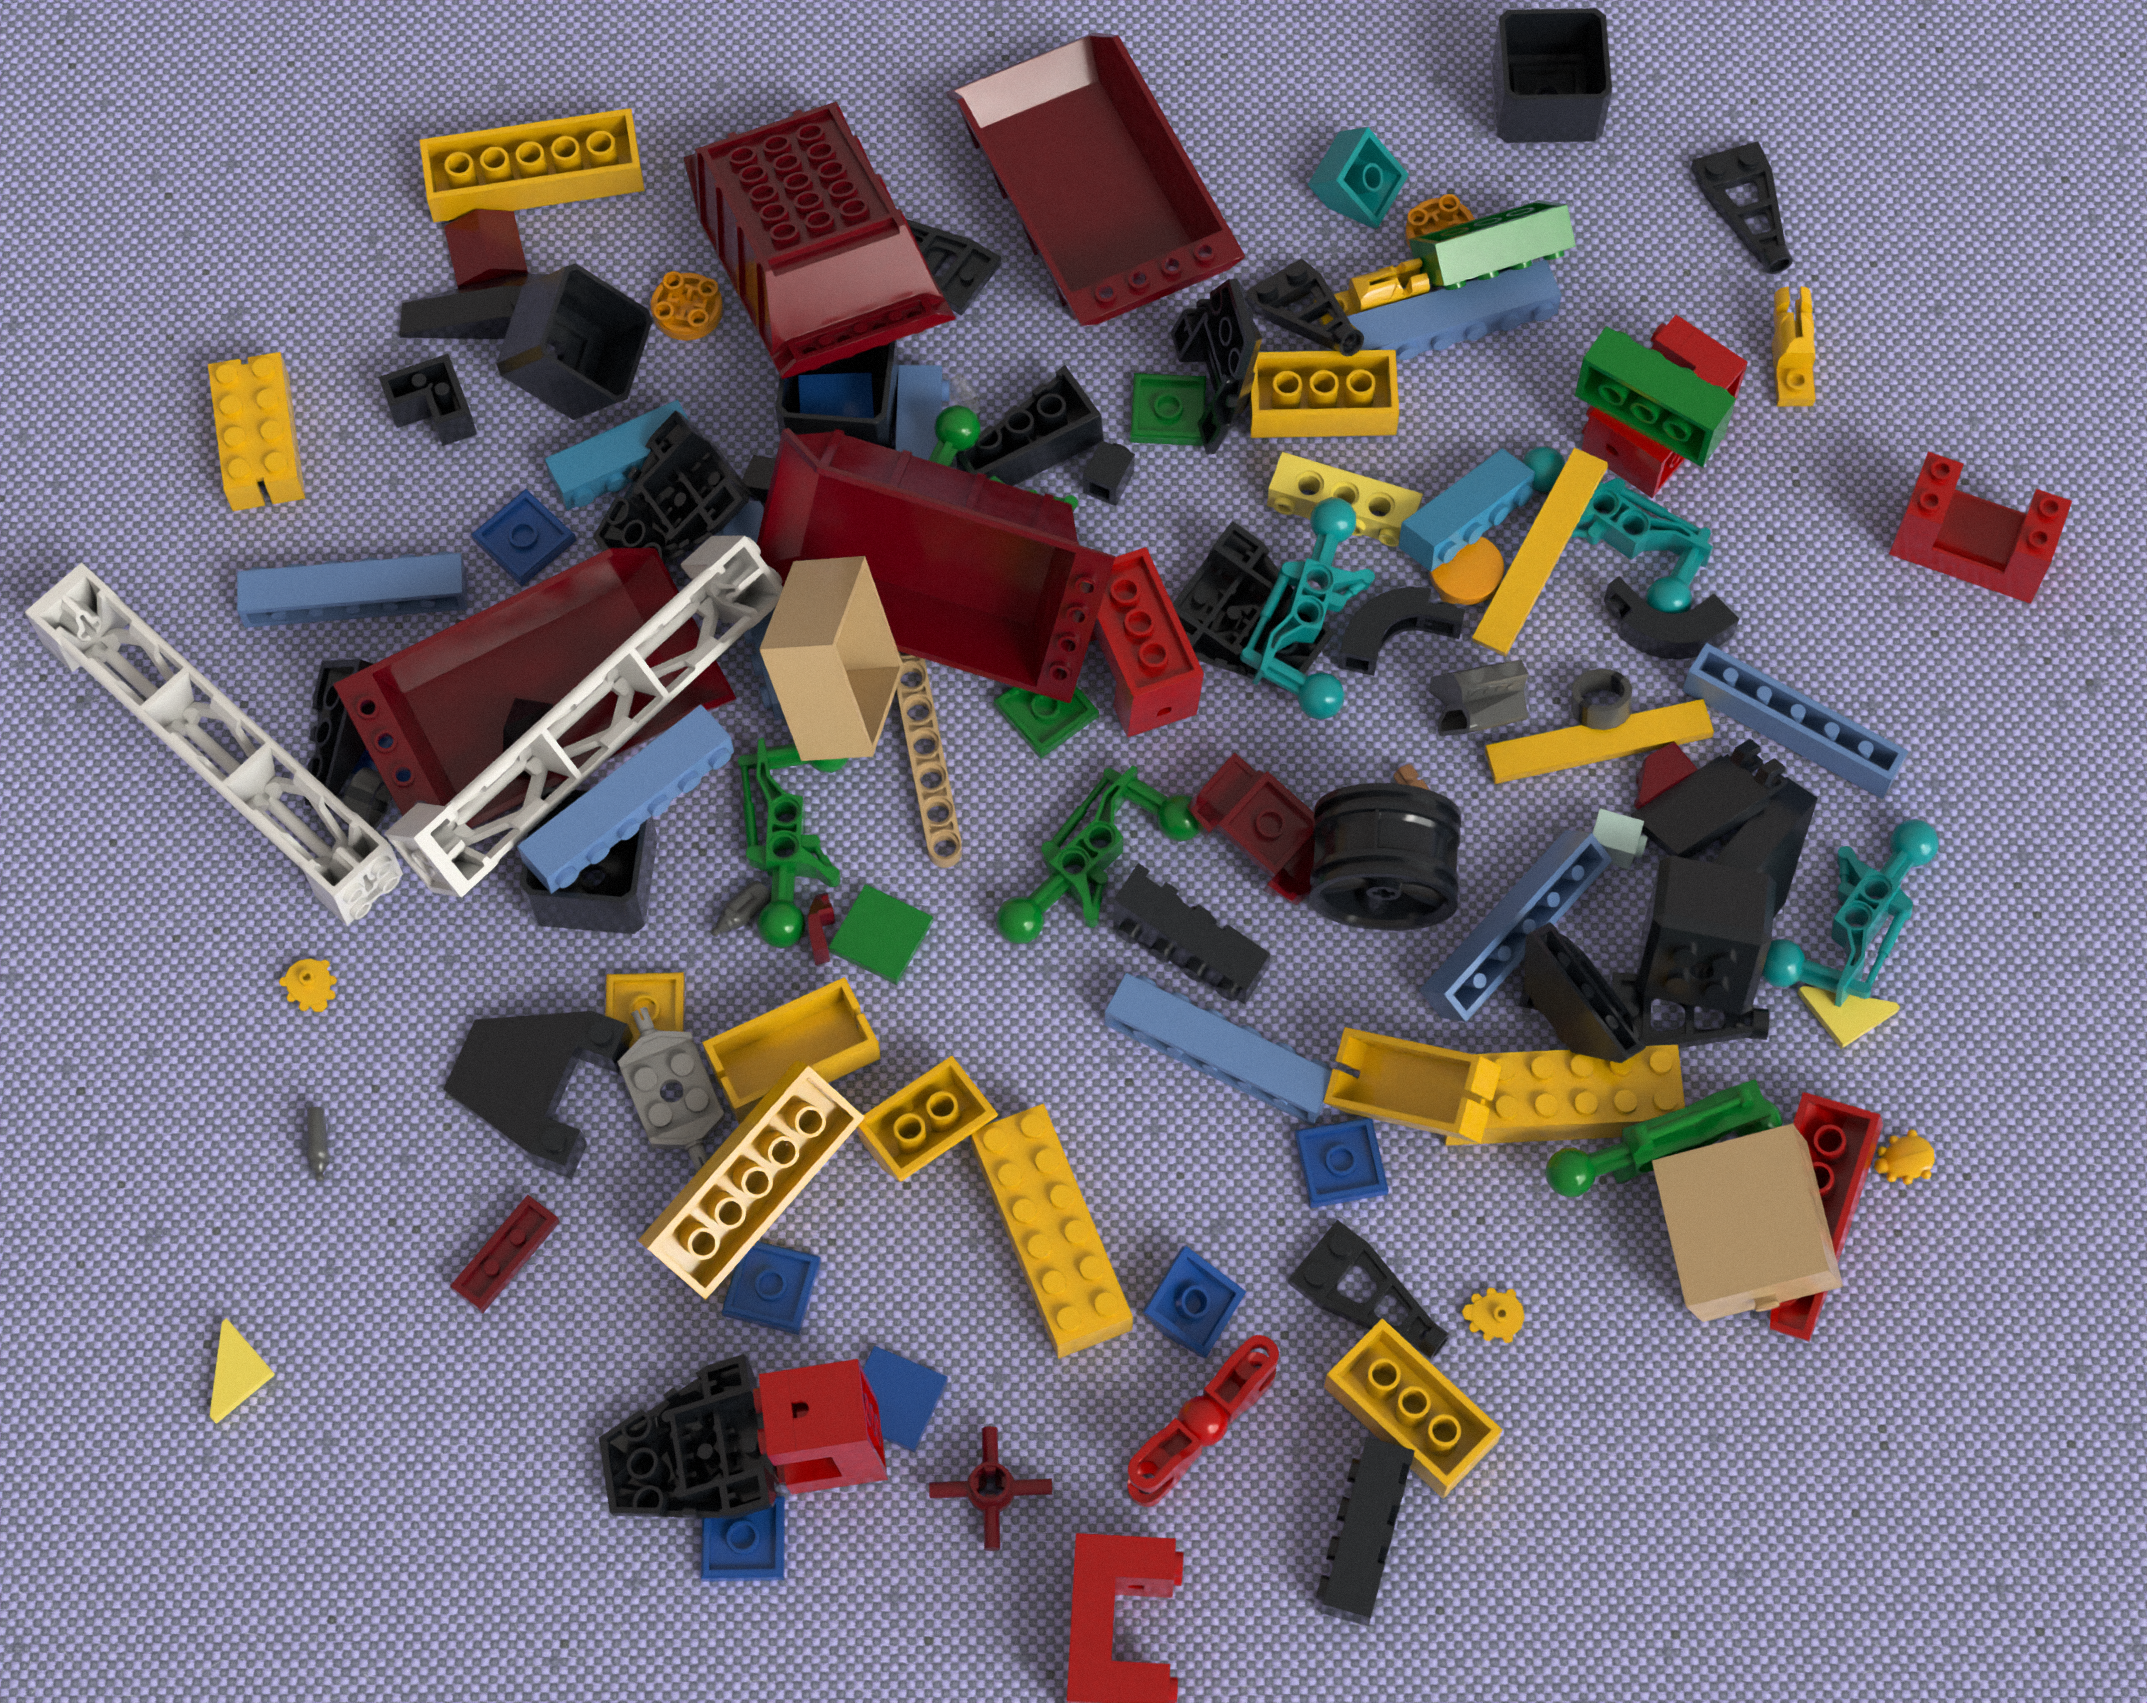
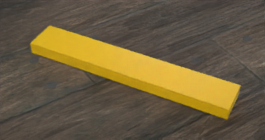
[1472,447,1608,657]
[1484,699,1714,784]

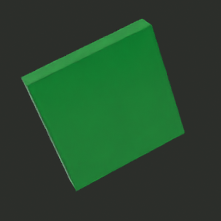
[1130,373,1206,446]
[994,668,1099,759]
[828,884,933,985]

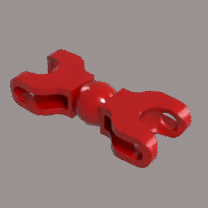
[1127,1335,1279,1507]

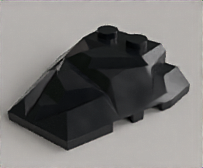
[1170,279,1263,454]
[593,410,752,565]
[1172,521,1334,690]
[599,1354,780,1519]

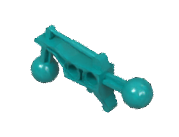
[1521,446,1713,614]
[1240,497,1375,720]
[1761,819,1939,1007]

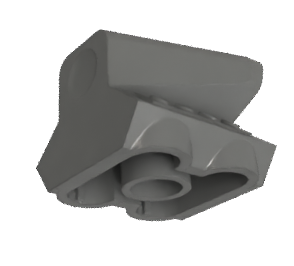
[1429,660,1529,736]

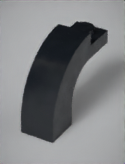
[1604,576,1739,659]
[1338,587,1465,676]

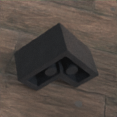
[379,354,477,446]

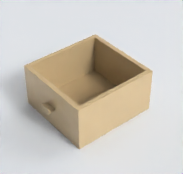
[759,556,904,761]
[1652,1123,1843,1322]

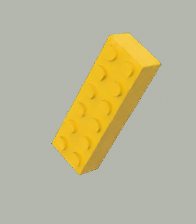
[419,108,645,223]
[1444,1045,1685,1146]
[637,1060,865,1300]
[970,1103,1133,1359]

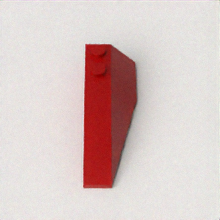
[1770,1092,1883,1342]

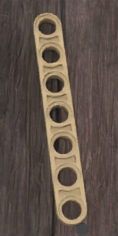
[896,653,962,868]

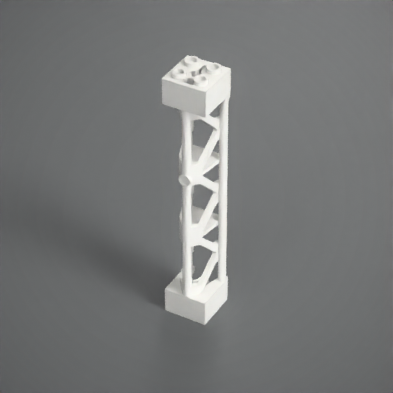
[384,535,783,898]
[25,562,403,926]

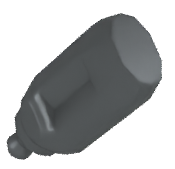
[711,880,771,937]
[307,1107,330,1182]

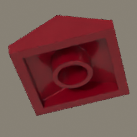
[444,209,528,288]

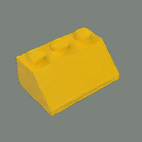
[857,1056,998,1182]

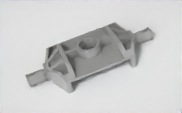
[617,1007,725,1173]

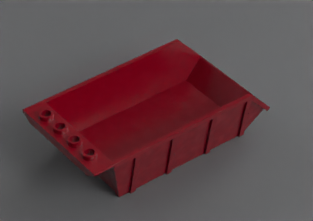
[946,32,1245,326]
[683,102,956,379]
[756,428,1116,703]
[333,548,737,829]

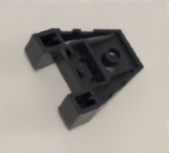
[443,1011,633,1179]

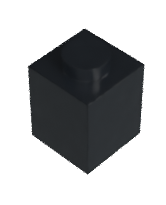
[1083,440,1135,506]

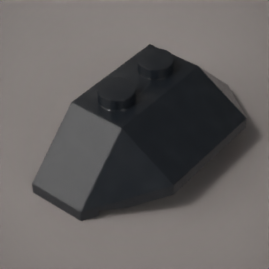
[1524,922,1646,1064]

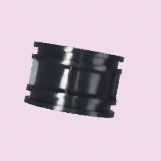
[1309,783,1462,931]

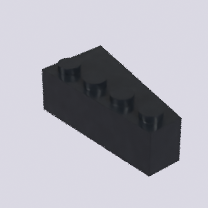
[955,365,1104,486]
[1113,863,1270,1004]
[1315,1437,1415,1627]

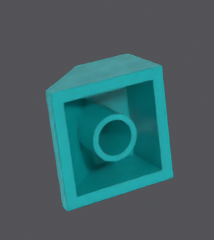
[1307,127,1409,229]

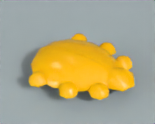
[279,958,337,1012]
[1874,1129,1935,1185]
[1462,1287,1525,1343]

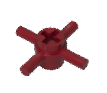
[929,1426,1053,1551]

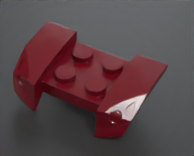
[1187,752,1315,905]

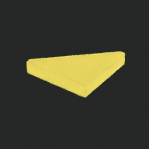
[1797,986,1900,1049]
[210,1318,275,1424]

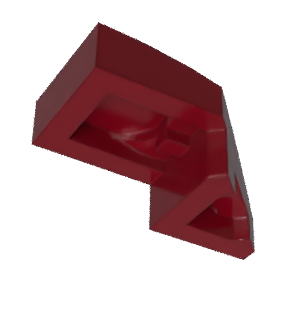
[1634,741,1698,810]
[808,892,835,965]

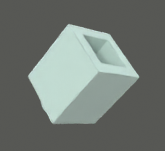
[1592,808,1648,870]

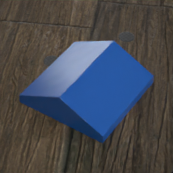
[1142,1245,1247,1358]

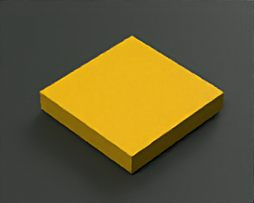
[605,972,685,1049]

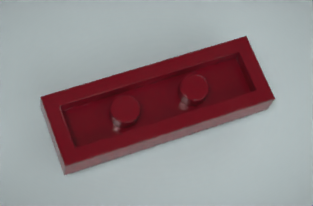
[450,1195,560,1314]

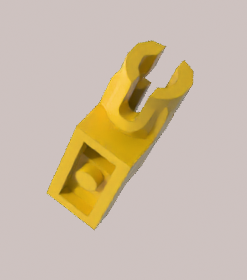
[1314,258,1430,327]
[1771,286,1816,407]

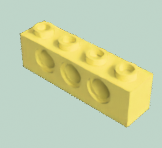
[1267,452,1423,547]

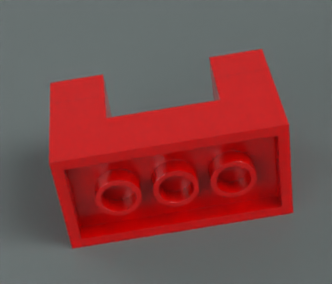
[1581,314,1748,498]
[1889,451,2072,604]
[1074,547,1204,738]
[753,1359,888,1495]
[1067,1533,1184,1703]

